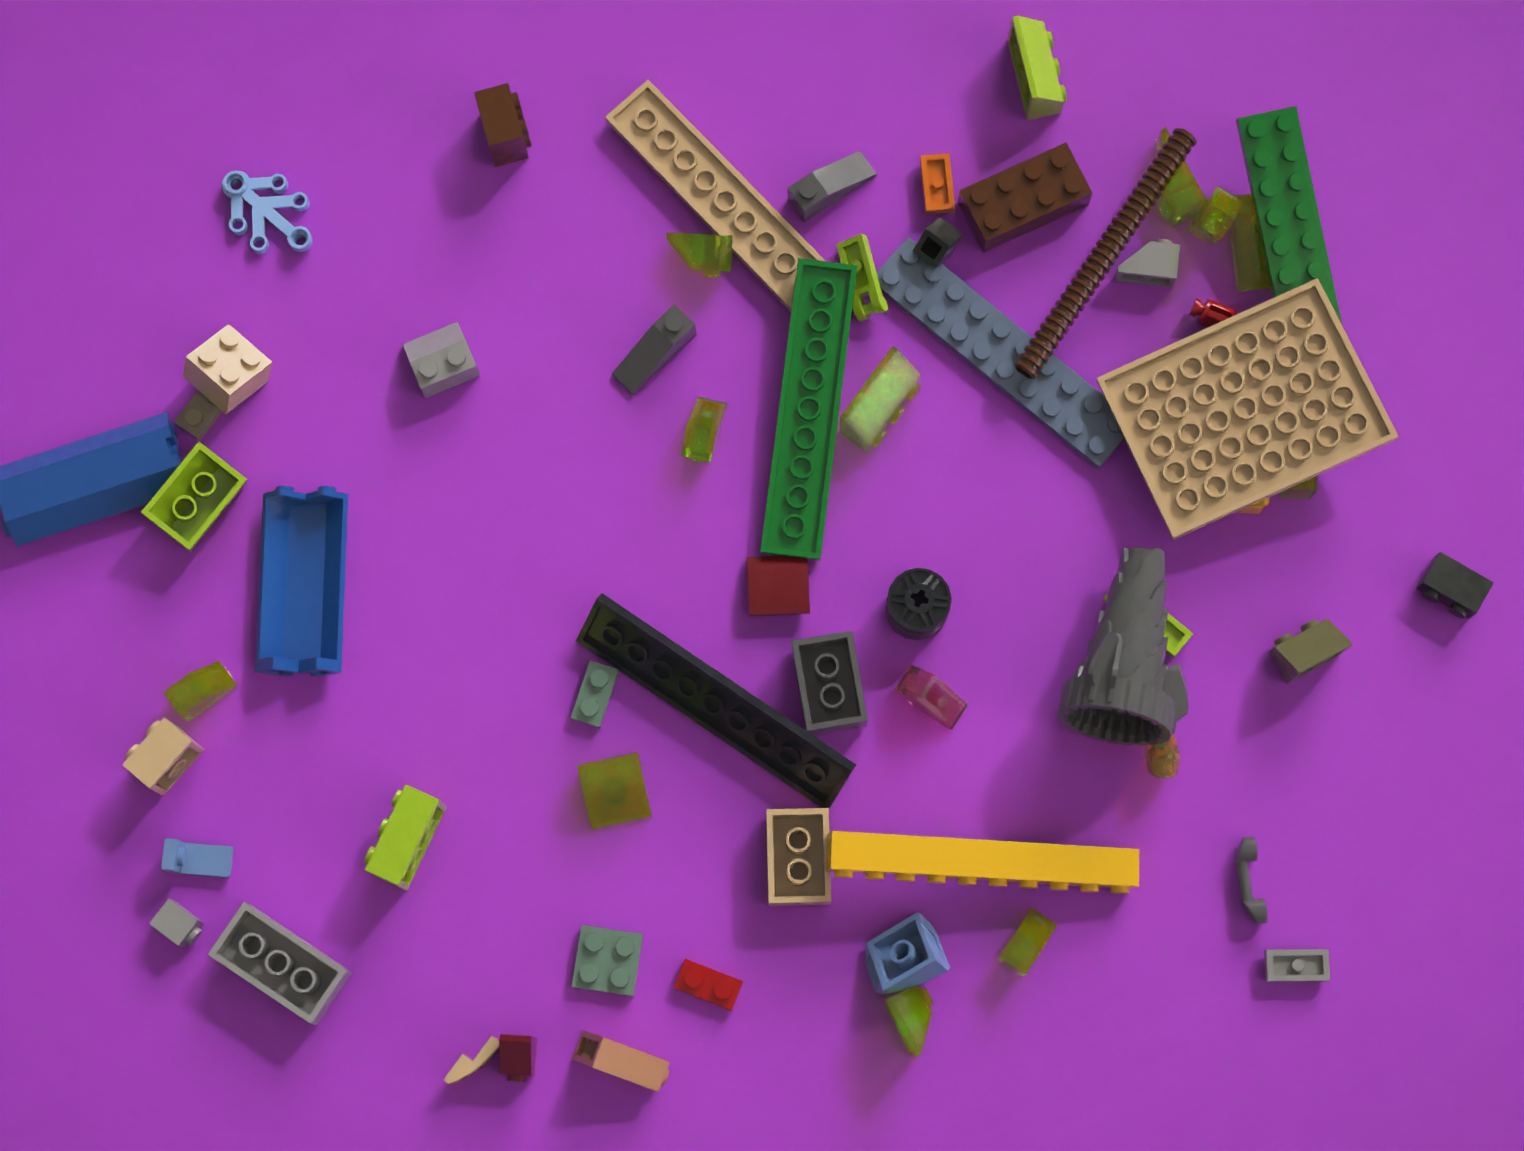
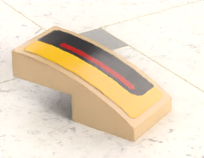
[444,1036,499,1084]

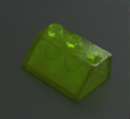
[839,346,922,453]

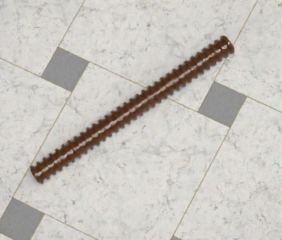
[1014,128,1197,379]

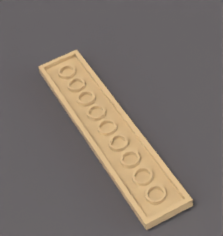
[605,80,825,312]

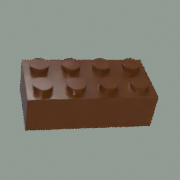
[958,143,1093,253]

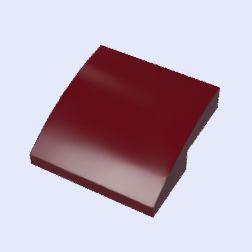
[747,556,810,616]

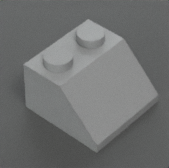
[403,322,480,398]

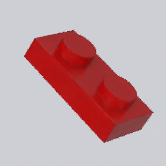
[674,959,743,1011]

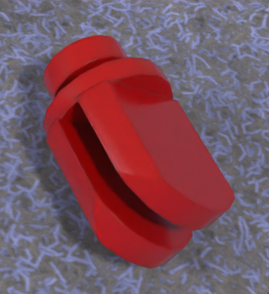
[1189,299,1237,328]

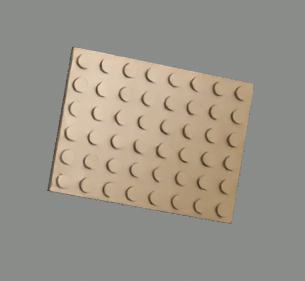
[1096,278,1399,540]

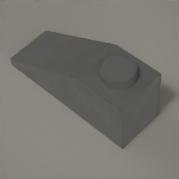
[788,151,877,222]
[612,304,696,395]

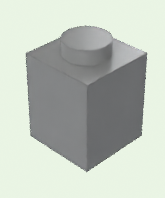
[149,899,204,948]

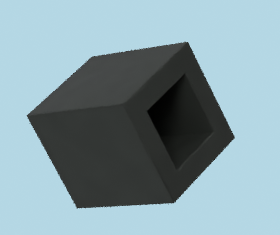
[913,217,963,268]

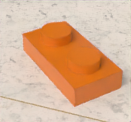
[920,153,955,215]

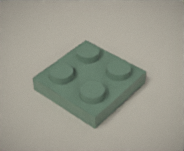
[572,925,643,997]

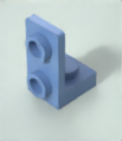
[161,838,234,878]

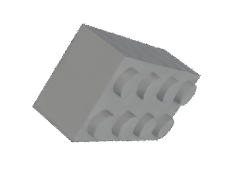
[208,902,353,1025]

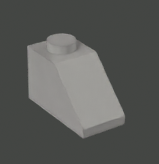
[1114,239,1180,288]

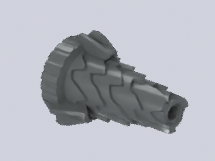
[1057,548,1189,746]

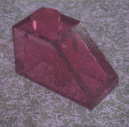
[895,665,968,730]

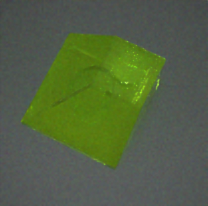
[883,985,934,1059]

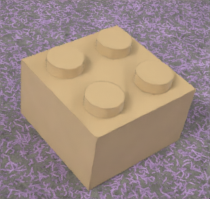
[183,324,272,414]
[122,718,205,796]

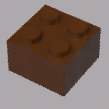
[474,83,532,167]

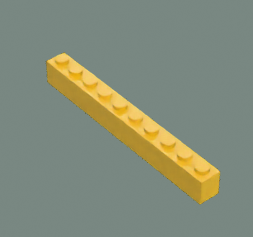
[826,831,1140,894]

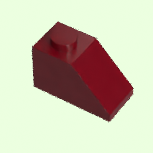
[499,1034,537,1082]

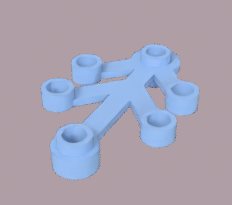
[222,171,313,254]

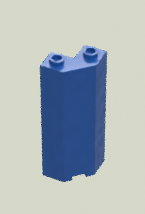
[0,412,183,547]
[255,486,348,676]

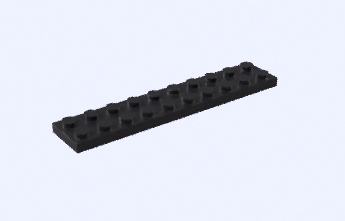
[576,593,856,809]

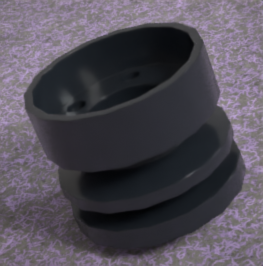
[885,568,952,640]

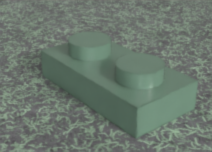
[571,661,620,729]

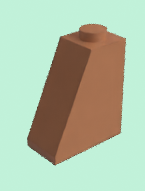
[572,1030,670,1092]

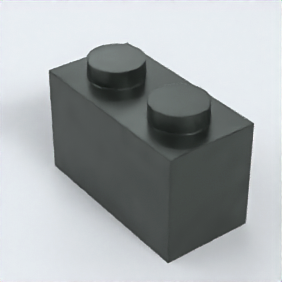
[1416,552,1494,619]

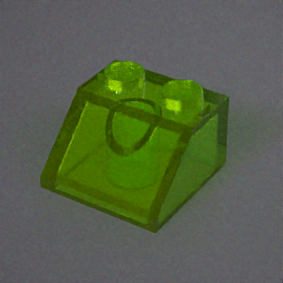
[577,752,652,830]

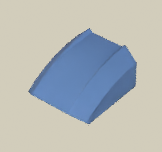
[865,912,950,994]

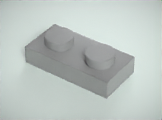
[1264,949,1330,982]

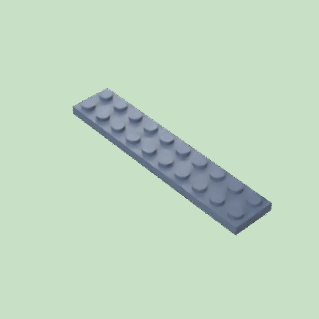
[877,237,1124,469]

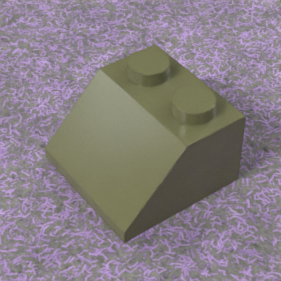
[1269,619,1352,684]

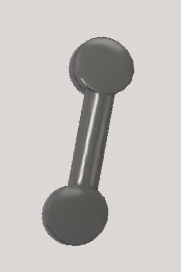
[1234,836,1267,924]

